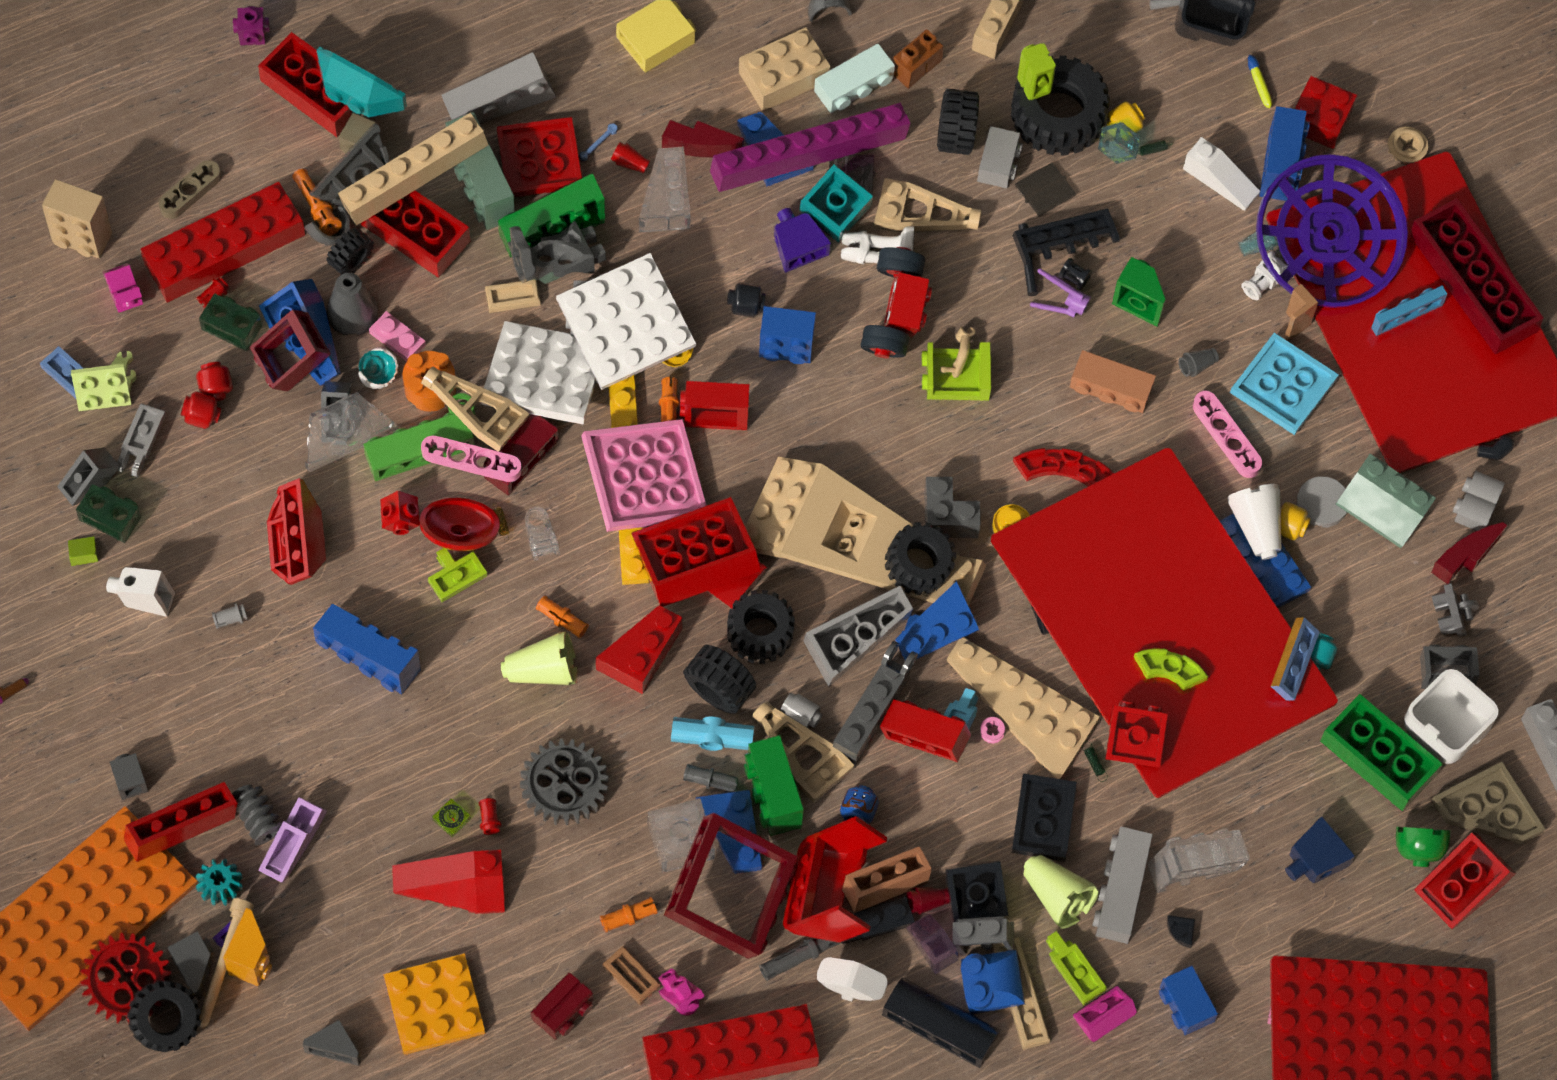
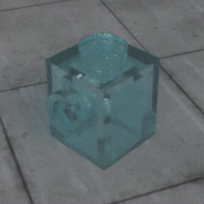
[1098,122,1141,164]

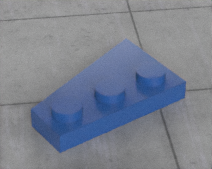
[737,111,814,186]
[895,581,979,661]
[695,790,762,874]

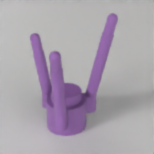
[1030,269,1091,318]

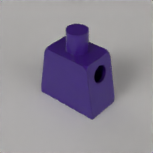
[774,208,830,273]

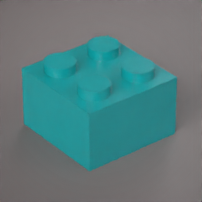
[799,165,873,243]

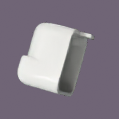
[1404,669,1498,764]

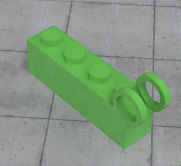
[363,393,475,482]

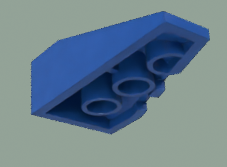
[259,279,341,386]

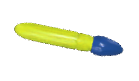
[1248,55,1272,108]

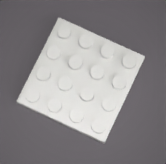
[556,253,696,390]
[481,321,596,424]

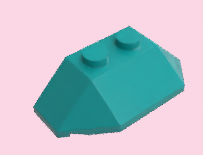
[317,47,407,117]

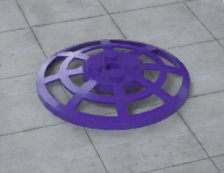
[1256,155,1408,308]

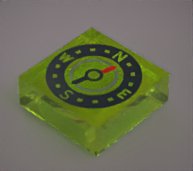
[432,798,471,837]

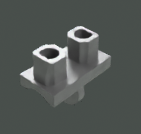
[1432,584,1479,637]

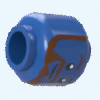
[840,785,879,824]

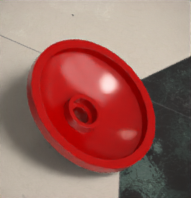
[420,498,500,551]

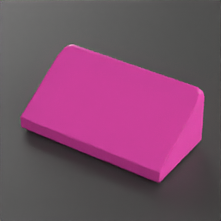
[1073,985,1137,1042]

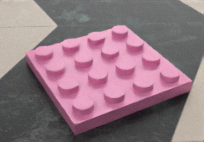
[582,419,706,532]

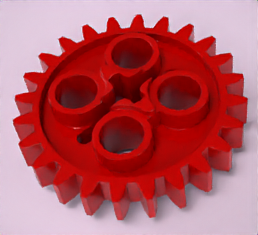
[80,933,171,1024]

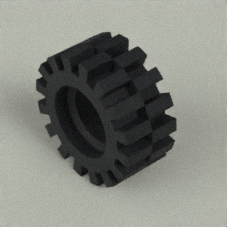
[326,227,374,275]

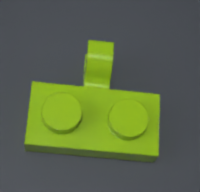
[428,548,487,603]

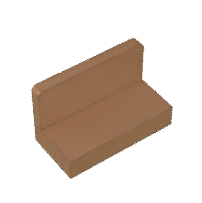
[1284,284,1318,341]

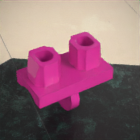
[658,969,704,1016]

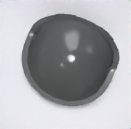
[808,0,852,22]
[304,206,350,246]

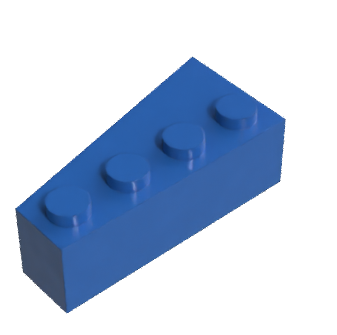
[313,604,421,695]

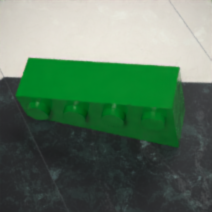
[498,173,605,258]

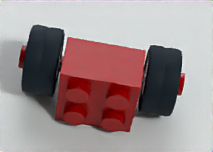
[860,247,932,359]

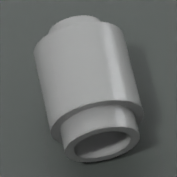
[780,693,823,729]

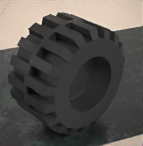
[937,88,979,155]
[885,522,956,595]
[727,590,795,664]
[683,645,757,714]
[127,981,202,1052]

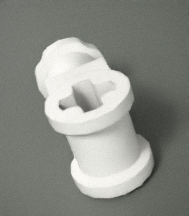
[1242,251,1289,300]

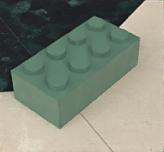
[445,112,514,230]

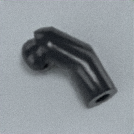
[1477,435,1514,460]

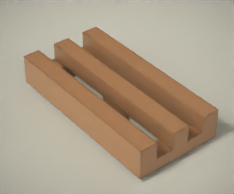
[603,946,661,1005]

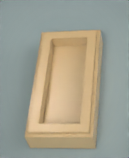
[485,280,540,313]

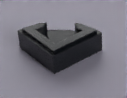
[1167,915,1195,948]

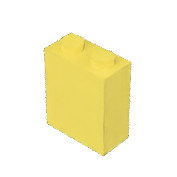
[616,0,696,73]

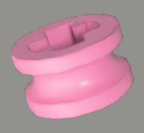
[980,717,1005,743]

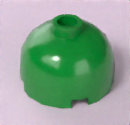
[1396,827,1451,867]

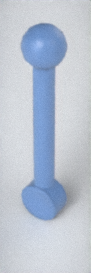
[578,123,618,161]

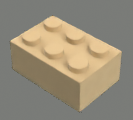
[739,27,830,112]
[42,179,112,258]

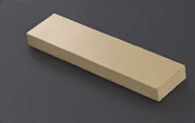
[992,937,1050,1050]

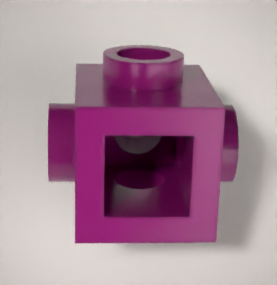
[233,6,270,45]

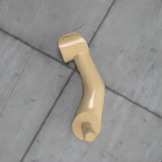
[940,327,975,378]

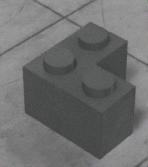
[924,477,980,538]

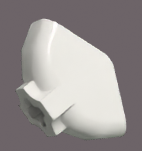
[817,957,887,1002]

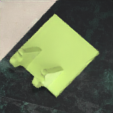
[71,351,137,411]

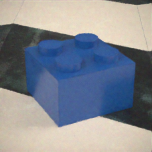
[759,306,816,364]

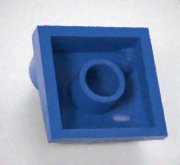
[961,950,1025,1015]

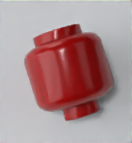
[196,361,233,401]
[181,391,221,429]

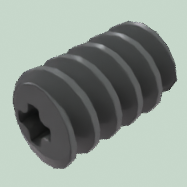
[232,784,282,846]

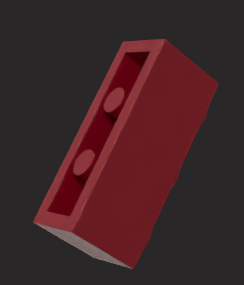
[483,414,559,496]

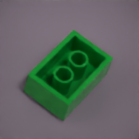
[744,735,803,837]

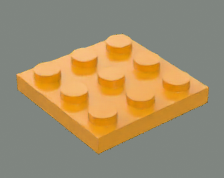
[384,953,485,1055]

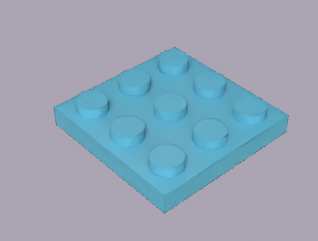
[1230,333,1339,435]

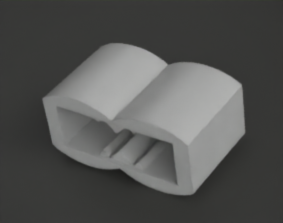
[1453,471,1505,531]

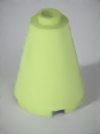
[501,631,578,685]
[1024,855,1098,929]

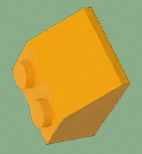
[223,908,272,986]

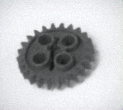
[520,738,608,826]

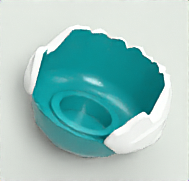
[358,347,398,389]

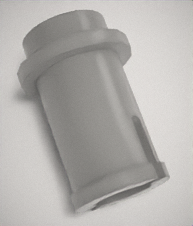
[212,603,248,629]

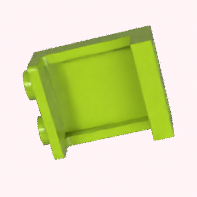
[921,342,991,401]

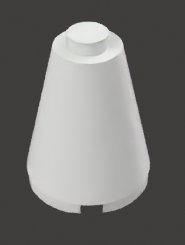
[1228,484,1281,560]

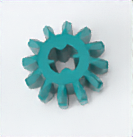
[196,858,243,906]

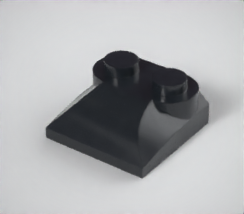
[945,861,1009,922]

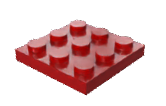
[496,117,582,197]

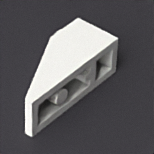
[1183,137,1260,211]

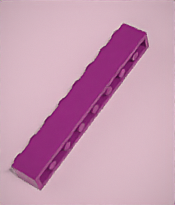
[710,103,910,192]

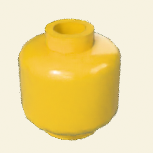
[1106,101,1145,139]
[1280,502,1311,540]

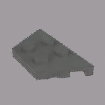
[309,124,389,206]

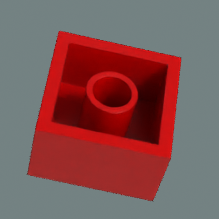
[1295,76,1357,149]

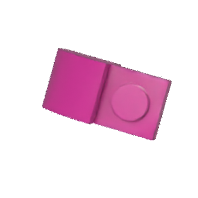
[103,263,143,313]

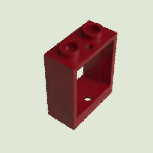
[250,309,331,391]

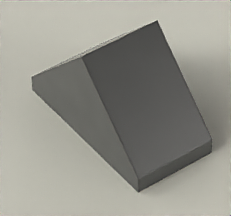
[303,1020,360,1066]

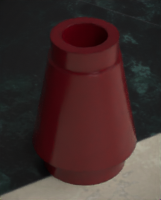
[907,887,950,914]

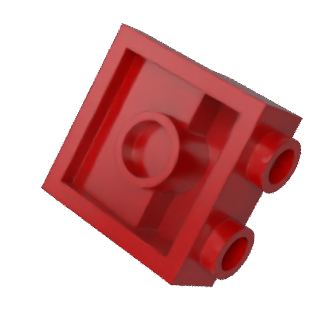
[1105,701,1168,768]

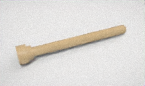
[200,898,254,1028]

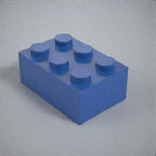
[1259,106,1309,201]

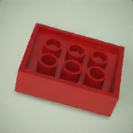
[631,497,761,607]

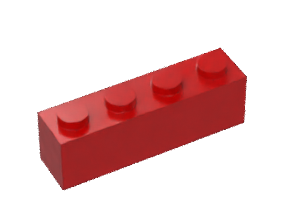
[124,782,237,862]

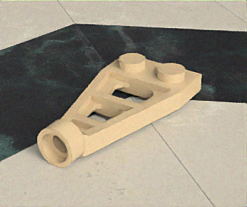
[874,178,982,231]
[421,366,530,452]
[752,701,854,803]

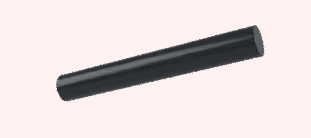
[1018,223,1038,296]

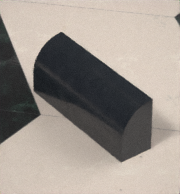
[882,977,1001,1068]

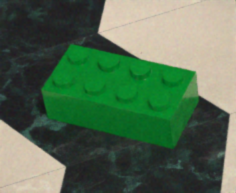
[1320,694,1442,812]

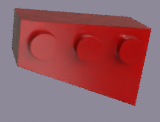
[596,605,683,694]

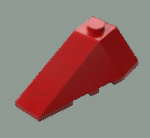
[392,849,505,914]

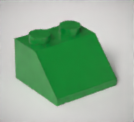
[1112,257,1166,327]

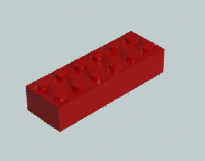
[140,181,305,303]
[642,1004,819,1080]

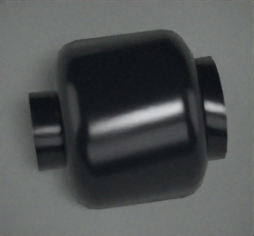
[727,282,766,318]

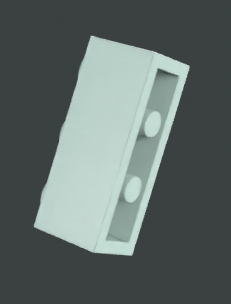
[814,44,895,113]

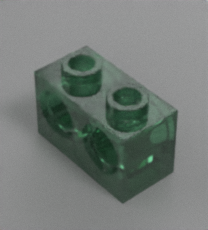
[199,293,262,351]
[76,484,141,543]

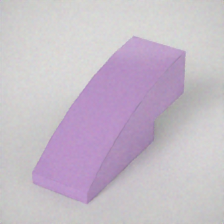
[258,797,327,883]

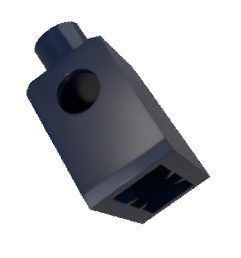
[1285,817,1355,883]

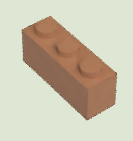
[1070,350,1156,413]
[842,846,932,913]

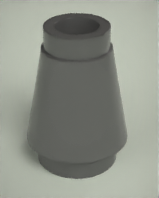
[1178,348,1219,377]

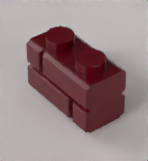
[531,972,594,1040]

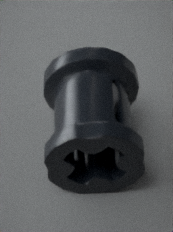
[1058,258,1092,290]

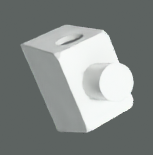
[106,567,175,617]

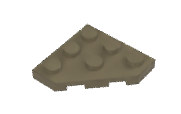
[1431,761,1545,845]

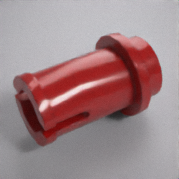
[196,277,230,310]
[479,798,502,835]

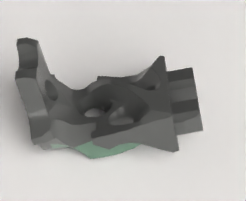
[508,221,606,284]

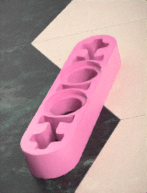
[1193,391,1262,478]
[421,436,522,482]

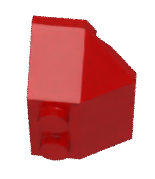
[267,478,326,585]

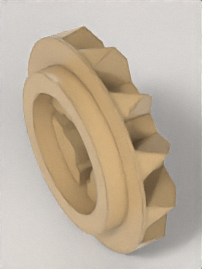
[1387,127,1428,165]

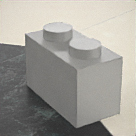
[977,126,1023,188]

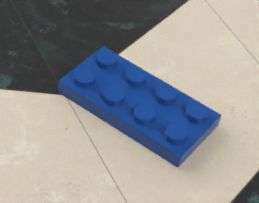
[1220,513,1311,608]

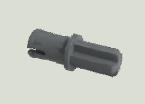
[683,764,738,792]

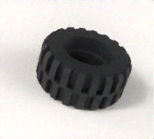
[1011,55,1110,156]

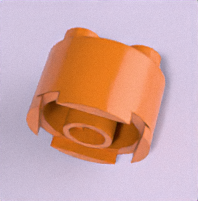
[403,351,456,412]

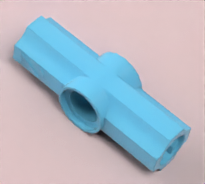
[671,717,754,751]

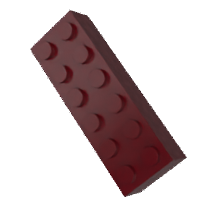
[1409,198,1544,355]

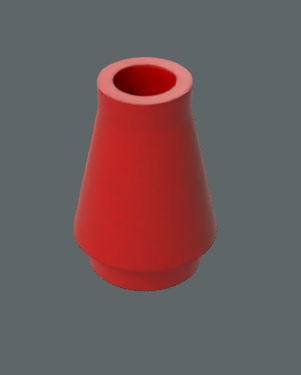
[611,142,650,174]

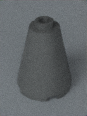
[326,273,378,335]

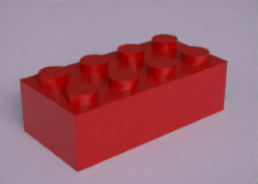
[258,32,360,137]
[360,190,470,278]

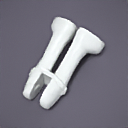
[841,226,914,264]

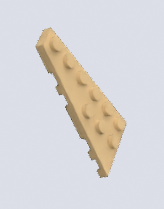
[947,638,1100,779]

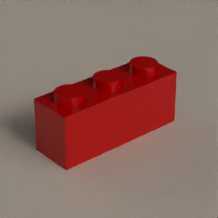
[880,699,971,763]

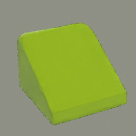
[68,536,98,566]

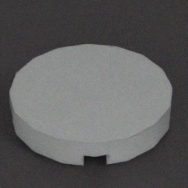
[1297,477,1347,528]

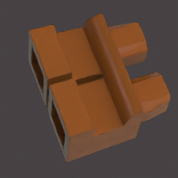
[893,30,943,89]

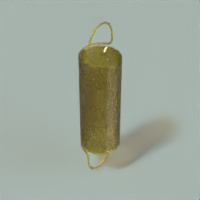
[493,502,510,541]

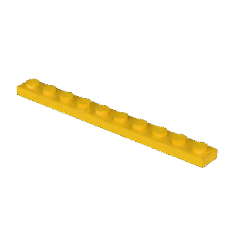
[609,375,649,585]

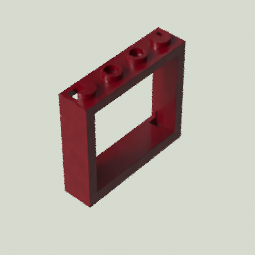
[664,813,798,959]

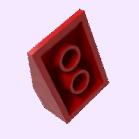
[1414,833,1516,929]

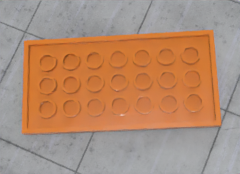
[0,806,198,1031]

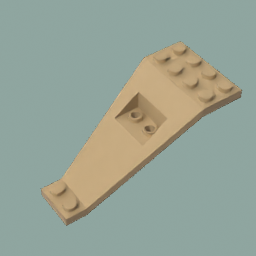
[745,457,986,606]

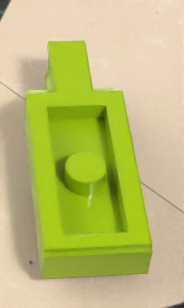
[1046,931,1107,1006]

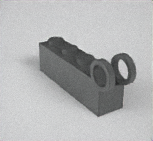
[833,641,918,766]

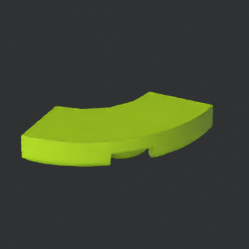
[1134,649,1208,691]

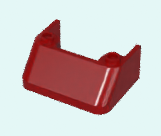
[783,816,887,942]

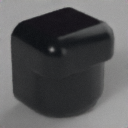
[1175,0,1256,46]

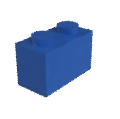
[1159,966,1218,1035]

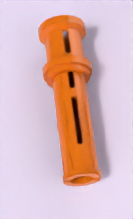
[292,169,342,236]

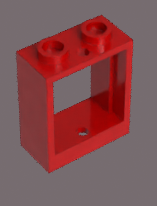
[680,381,750,430]

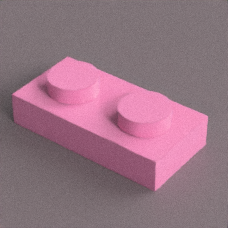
[369,311,426,362]

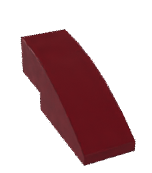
[662,120,744,158]
[1431,522,1507,584]

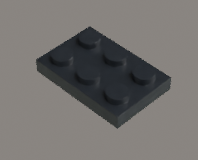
[1011,773,1077,861]

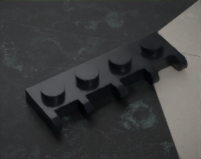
[1012,208,1120,265]

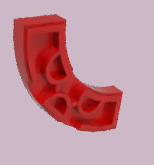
[1013,448,1114,487]

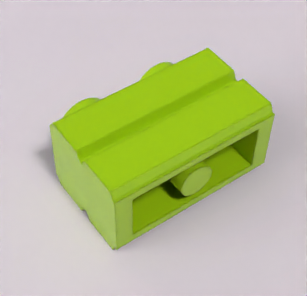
[1017,43,1056,100]

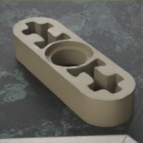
[159,160,221,219]

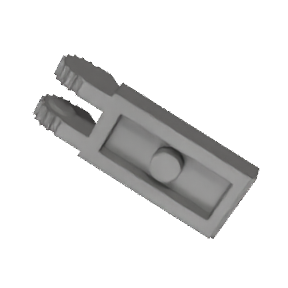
[117,403,166,477]

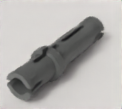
[759,937,840,981]

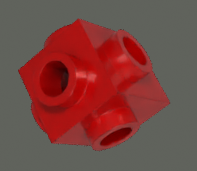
[380,491,420,535]

